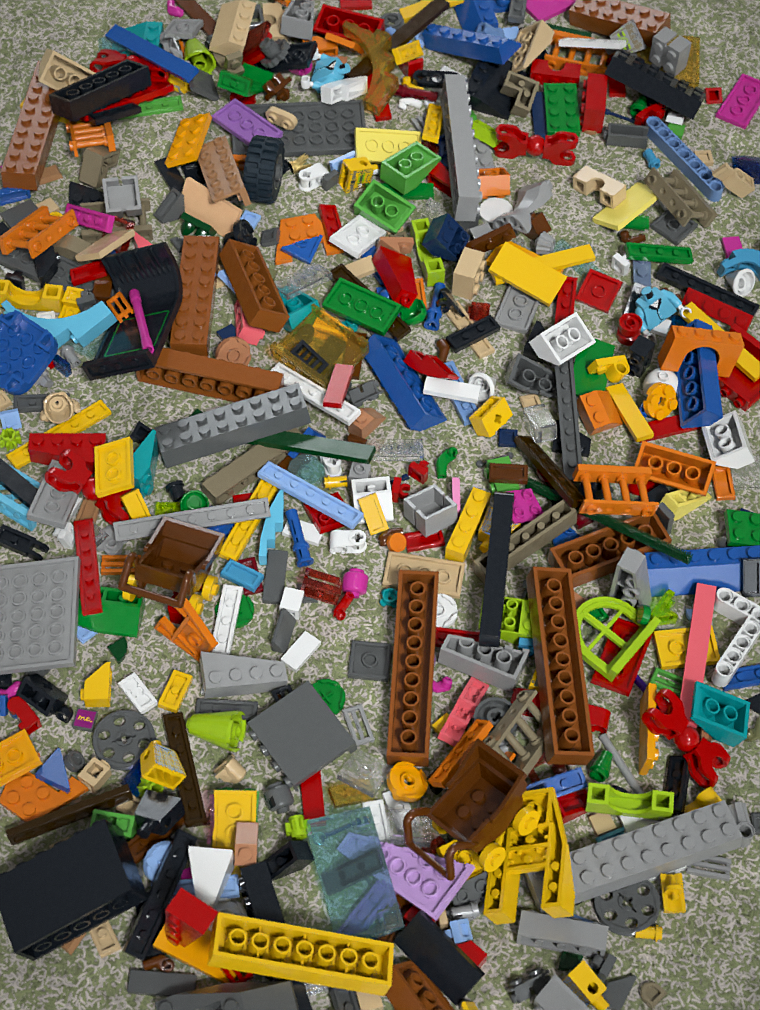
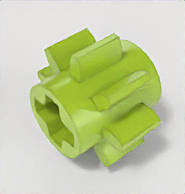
[0,427,22,452]
[137,778,164,797]
[285,815,311,841]

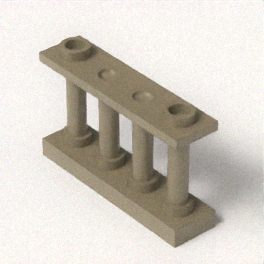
[643,167,718,228]
[80,198,153,244]
[483,690,545,776]

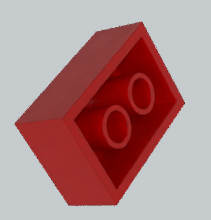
[580,73,608,134]

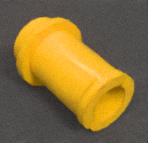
[323,475,348,490]
[635,924,662,942]

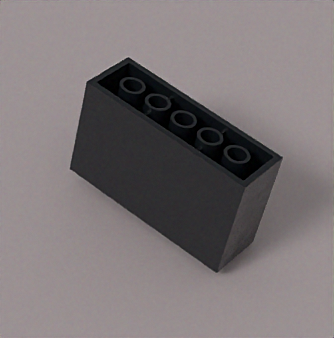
[0,819,149,961]

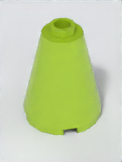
[184,38,216,75]
[186,710,246,752]

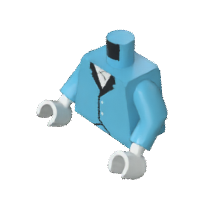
[301,48,350,93]
[635,286,692,341]

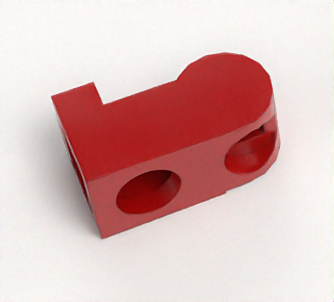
[7,696,42,735]

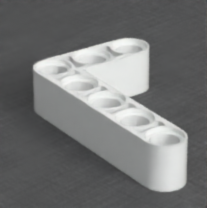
[711,588,760,687]

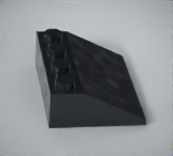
[467,60,529,120]

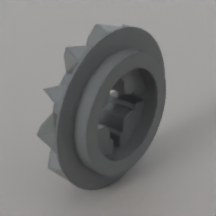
[380,12,404,31]

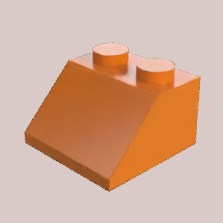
[477,167,510,199]
[577,390,623,436]

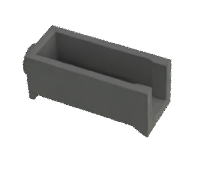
[603,123,649,149]

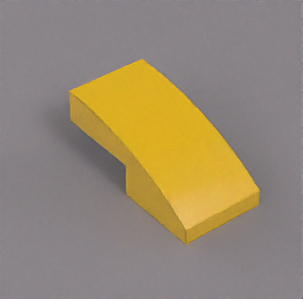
[58,286,84,318]

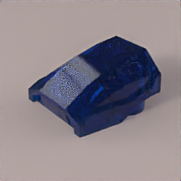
[732,155,760,184]

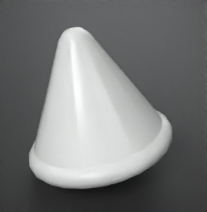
[725,269,755,297]
[468,372,496,403]

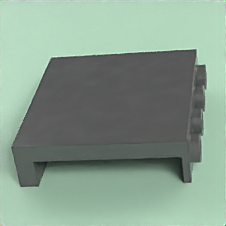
[247,681,357,792]

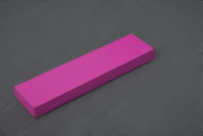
[65,203,115,233]

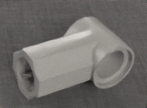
[728,802,755,848]

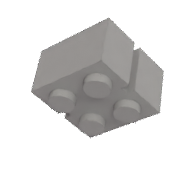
[649,26,692,76]
[102,175,143,218]
[403,484,458,537]

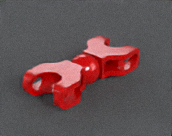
[89,49,170,82]
[493,124,579,166]
[45,449,132,526]
[641,689,731,789]

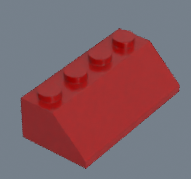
[313,4,385,47]

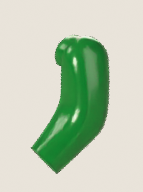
[435,447,458,479]

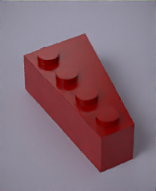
[28,433,108,473]
[165,887,219,947]

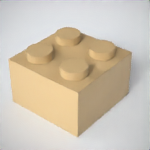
[452,247,487,300]

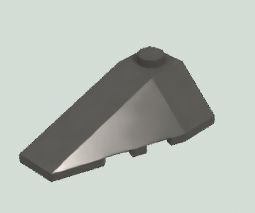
[504,353,578,400]

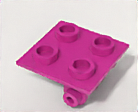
[506,488,544,524]

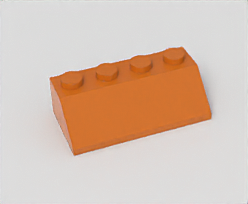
[635,441,716,497]

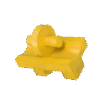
[659,873,686,913]

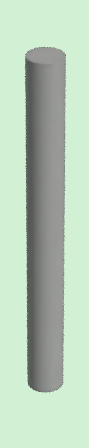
[599,733,644,794]

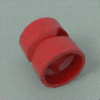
[616,313,643,346]

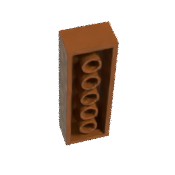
[569,0,671,47]
[219,239,290,333]
[547,513,672,588]

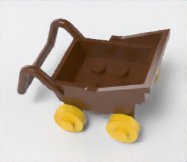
[118,516,225,615]
[403,738,540,881]

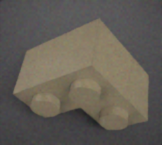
[500,70,540,118]
[79,145,120,188]

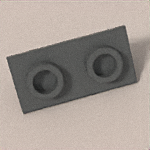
[345,380,384,408]
[450,871,488,907]
[505,967,551,1004]

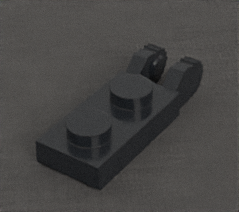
[0,524,49,561]

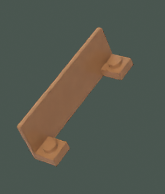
[198,136,252,206]

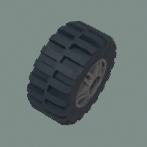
[243,135,285,204]

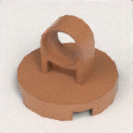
[215,337,251,366]

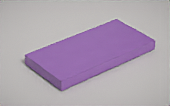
[212,98,283,146]

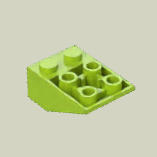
[478,594,533,645]

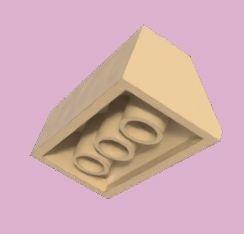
[209,0,256,56]
[38,49,95,91]

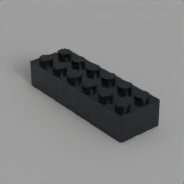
[604,49,706,120]
[49,59,152,122]

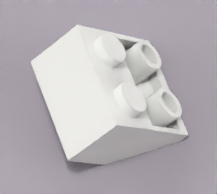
[351,476,394,524]

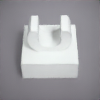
[611,253,631,277]
[52,522,75,549]

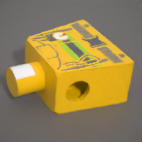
[338,157,379,194]

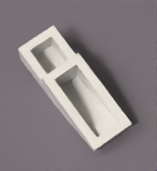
[321,76,368,105]

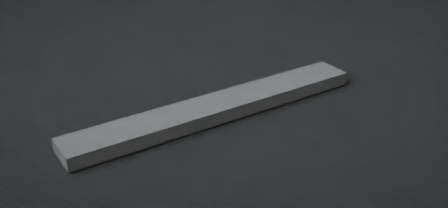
[113,497,271,543]

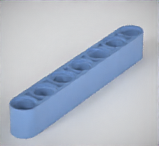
[645,116,724,202]

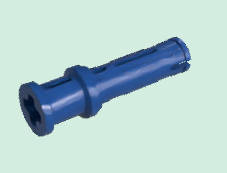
[424,282,446,331]
[285,509,314,568]

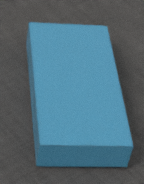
[220,559,264,593]

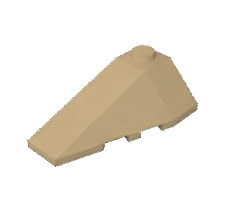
[512,19,555,73]

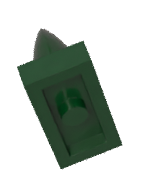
[180,212,217,236]

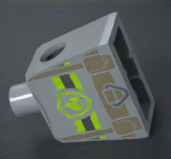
[605,19,647,55]

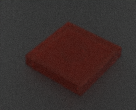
[242,20,271,58]

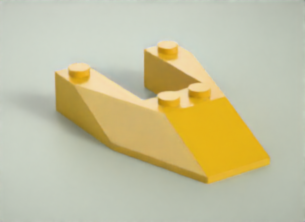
[483,787,575,925]

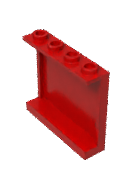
[718,323,760,412]

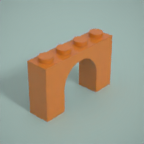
[657,325,745,378]

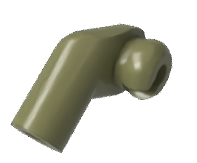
[745,718,760,742]

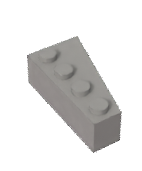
[280,0,314,41]
[609,547,652,610]
[438,634,530,693]
[199,651,288,699]

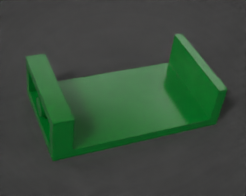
[217,63,274,97]

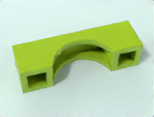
[410,218,445,287]
[585,782,674,821]

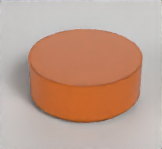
[386,533,407,552]

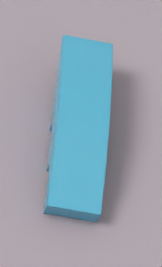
[259,490,284,565]

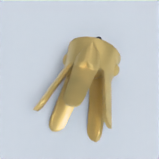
[286,153,312,175]

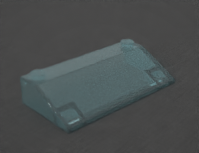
[306,806,404,940]

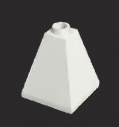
[188,846,235,908]

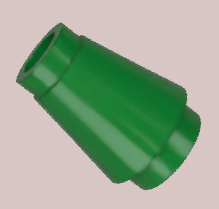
[630,96,647,118]
[625,214,649,231]
[589,750,613,782]

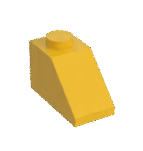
[80,662,112,708]

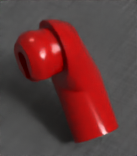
[333,592,355,621]

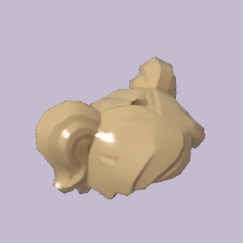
[39,391,81,424]

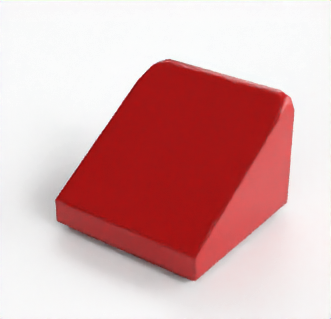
[703,87,723,104]

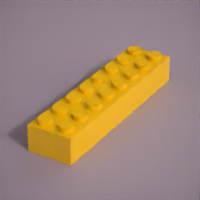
[207,912,394,996]

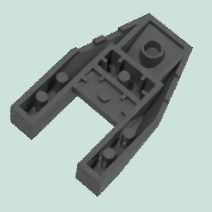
[155,981,299,1010]

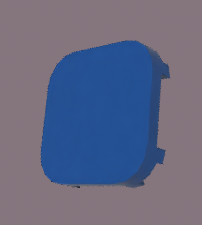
[0,310,58,395]

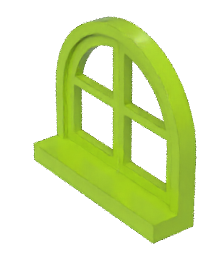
[576,596,661,682]

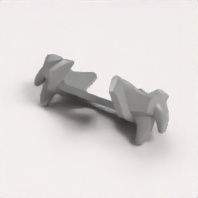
[160,32,190,63]

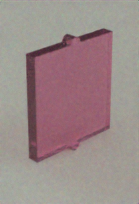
[206,794,215,844]

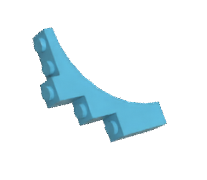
[1,300,118,349]

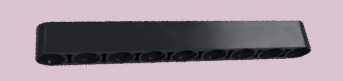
[479,491,514,648]

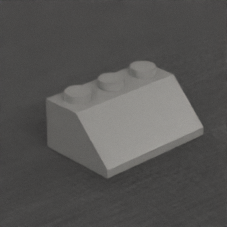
[533,974,590,1010]

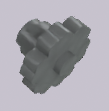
[259,37,290,68]

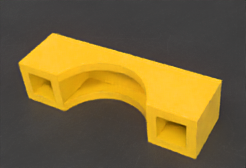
[0,279,64,313]
[445,487,491,563]

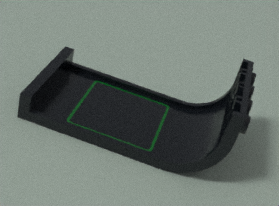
[81,242,183,381]

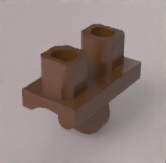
[262,72,292,102]

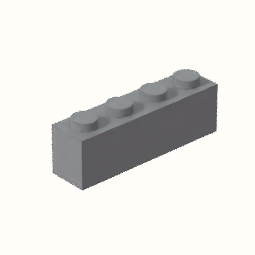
[516,910,609,959]

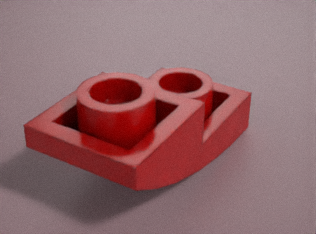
[634,103,665,126]

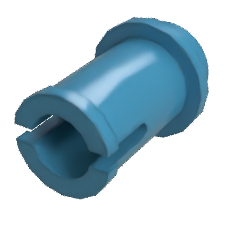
[643,149,661,169]

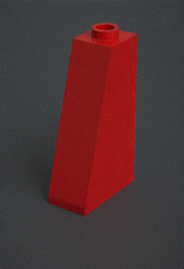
[372,246,418,308]

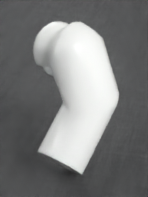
[398,98,423,110]

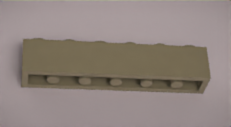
[201,428,302,506]
[473,499,577,584]

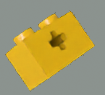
[469,396,513,437]

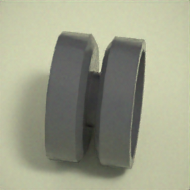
[472,697,518,746]

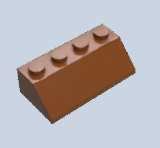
[385,960,454,1010]

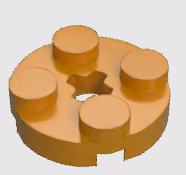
[643,382,678,420]
[387,761,428,803]

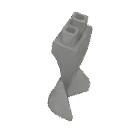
[493,179,553,234]

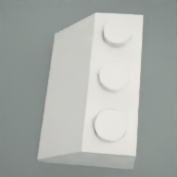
[529,312,596,366]
[702,410,755,469]

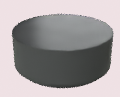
[63,750,85,772]

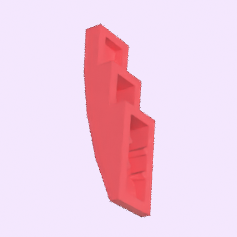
[438,676,490,747]

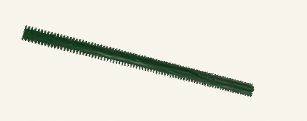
[525,477,693,565]

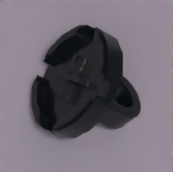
[223,219,257,246]

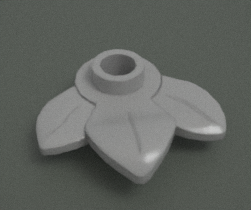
[96,525,128,555]

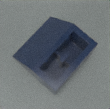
[422,213,470,262]

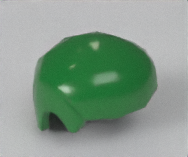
[400,298,427,326]
[180,490,209,511]

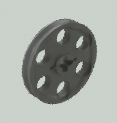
[93,710,156,771]
[594,879,660,936]

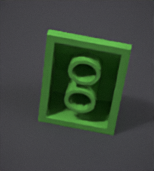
[380,141,441,195]
[353,179,416,234]

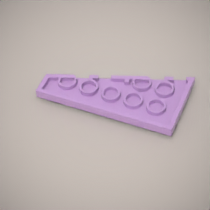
[337,833,475,921]

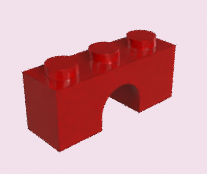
[530,59,581,89]

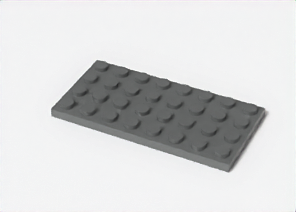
[232,99,366,157]

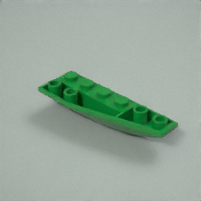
[78,587,145,638]

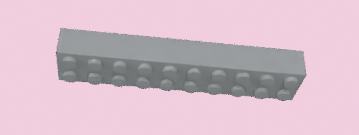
[441,74,482,222]
[524,800,743,914]

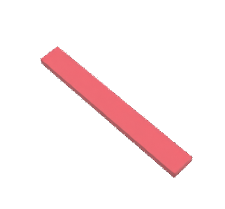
[680,583,717,728]

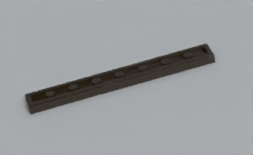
[346,0,450,78]

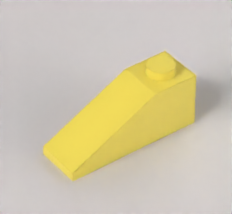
[659,490,712,521]

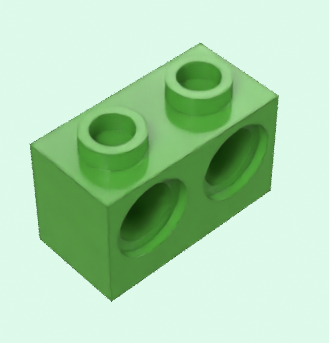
[90,809,139,840]

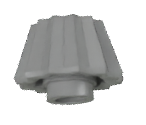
[534,231,556,255]

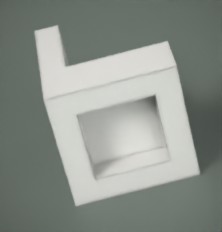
[279,587,304,620]

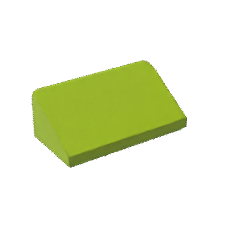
[471,119,501,148]

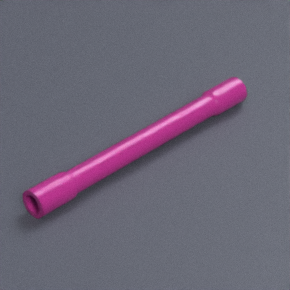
[129,289,154,354]

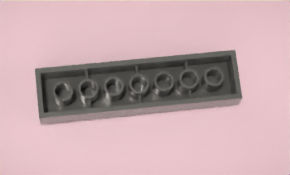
[155,383,312,468]

